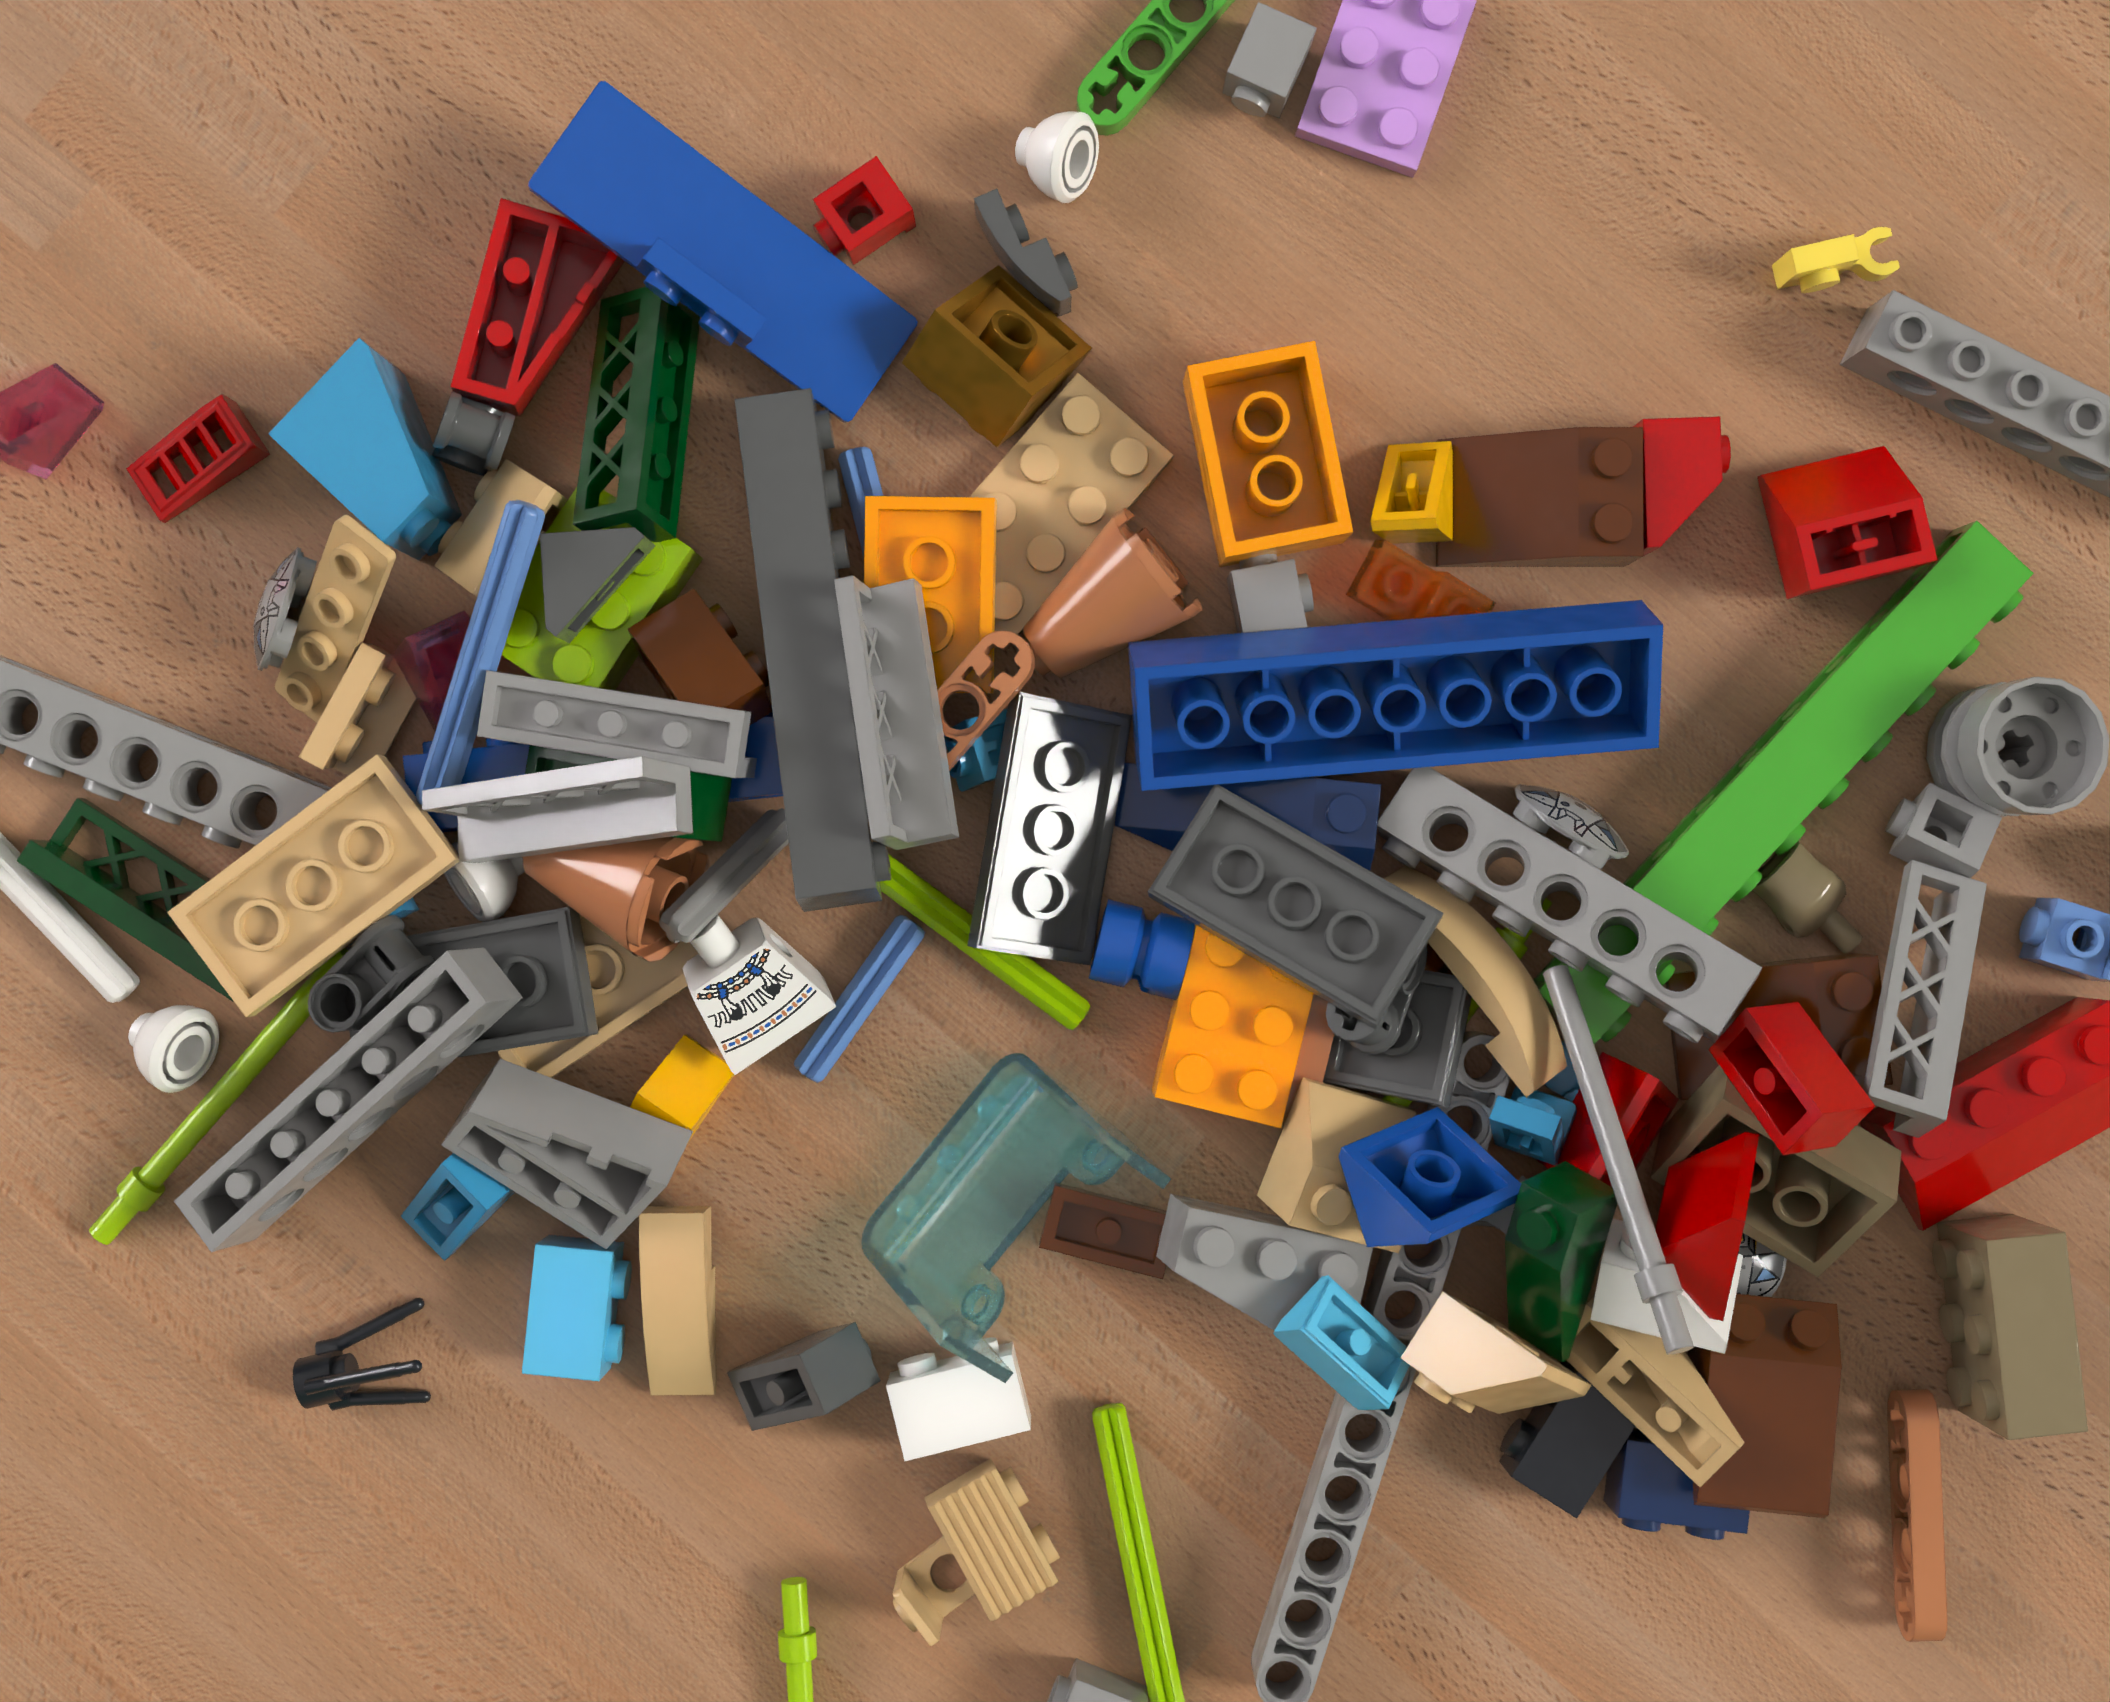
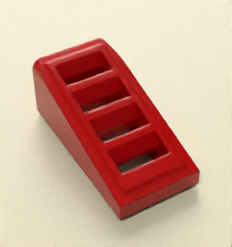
[126,394,271,523]

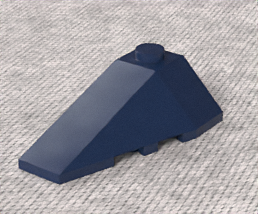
[1114,763,1381,871]

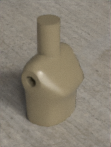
[1753,841,1863,954]

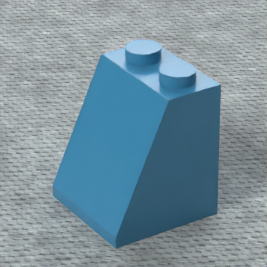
[268,338,462,560]

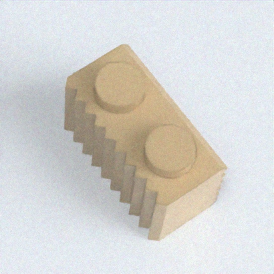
[924,1458,1060,1621]

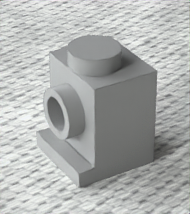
[1885,783,2002,878]

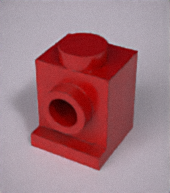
[812,156,916,265]

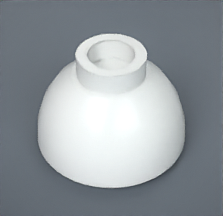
[1015,111,1099,203]
[444,842,525,922]
[128,1005,219,1093]

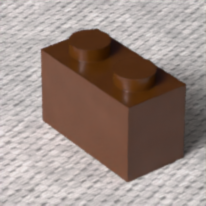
[628,588,773,726]

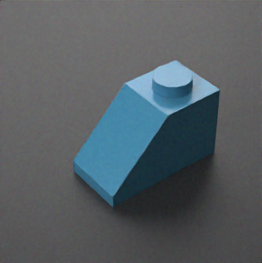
[401,1153,515,1261]

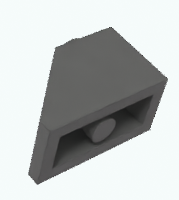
[727,1322,881,1431]

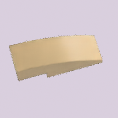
[639,1206,716,1395]

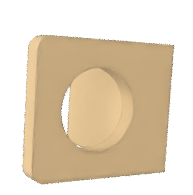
[893,1536,975,1646]

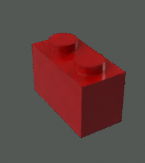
[1709,1002,1875,1155]

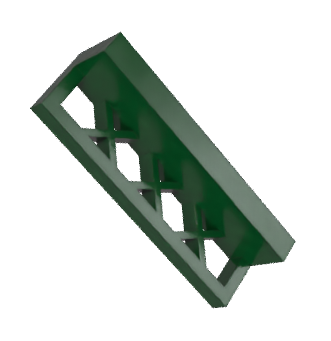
[572,286,700,542]
[17,798,234,1002]

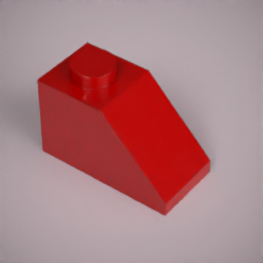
[1633,416,1731,556]

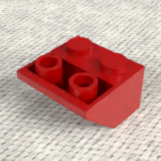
[1757,446,1938,600]

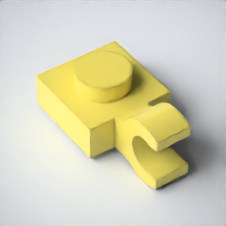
[1772,227,1900,293]

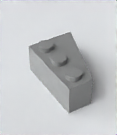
[441,1059,693,1249]
[1156,1194,1373,1330]

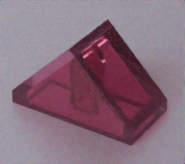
[0,363,104,479]
[392,610,470,731]

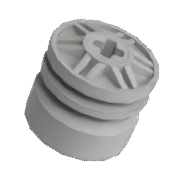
[1926,677,2109,817]

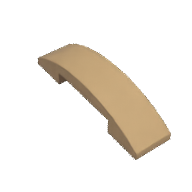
[1384,866,1567,1098]

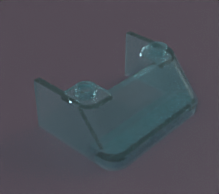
[861,1053,1171,1383]

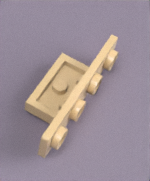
[275,515,396,723]

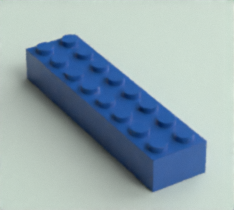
[1128,600,1663,791]

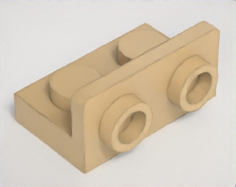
[299,642,428,776]

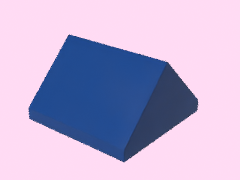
[1339,1107,1521,1247]

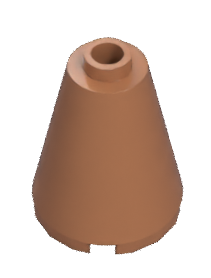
[1023,508,1203,678]
[522,837,710,962]

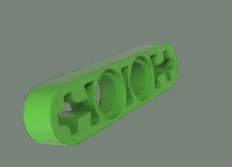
[1077,0,1235,136]

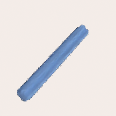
[416,500,545,805]

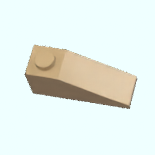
[1567,1296,1744,1487]

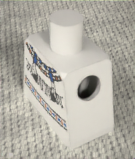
[682,915,836,1075]

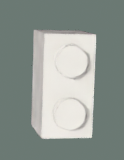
[886,1337,1031,1461]

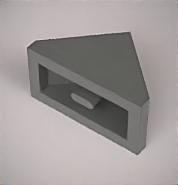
[540,527,656,644]

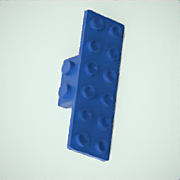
[528,81,918,423]

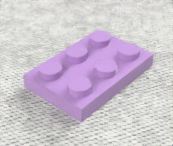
[1295,0,1477,178]

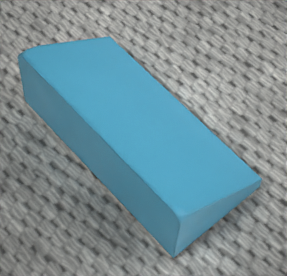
[1273,1275,1410,1410]

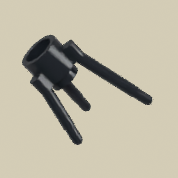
[293,1298,431,1411]

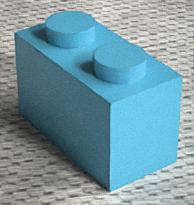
[522,1235,632,1381]

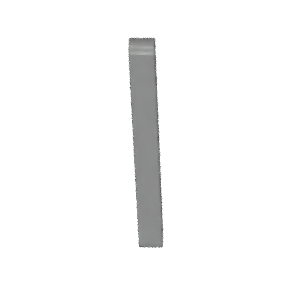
[1251,1031,1510,1702]

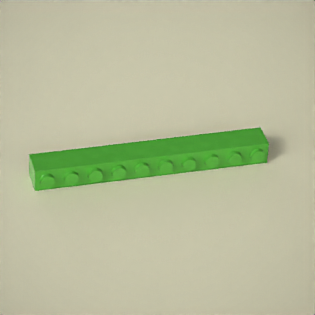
[1533,521,2034,1044]

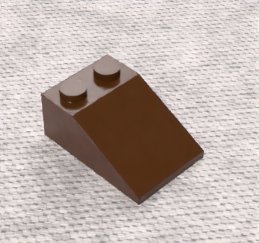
[1436,427,1644,567]
[1665,953,1893,1100]
[1688,1294,1842,1518]

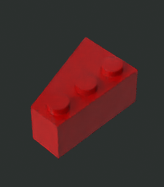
[450,198,625,417]

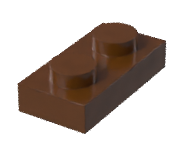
[1039,1182,1167,1279]

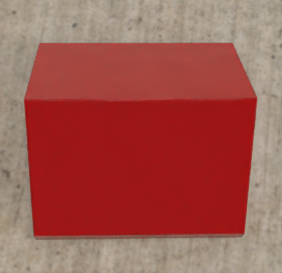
[1537,1052,1679,1187]
[1656,1132,1759,1321]

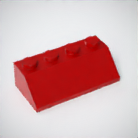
[1859,997,2110,1231]

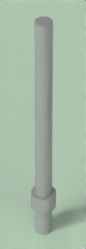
[1543,965,1694,1355]

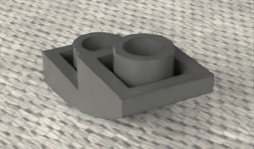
[974,189,1078,316]

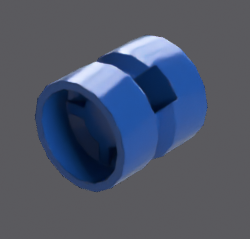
[1089,899,1195,1000]

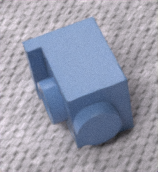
[2019,898,2110,982]

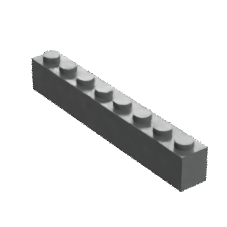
[735,388,891,912]

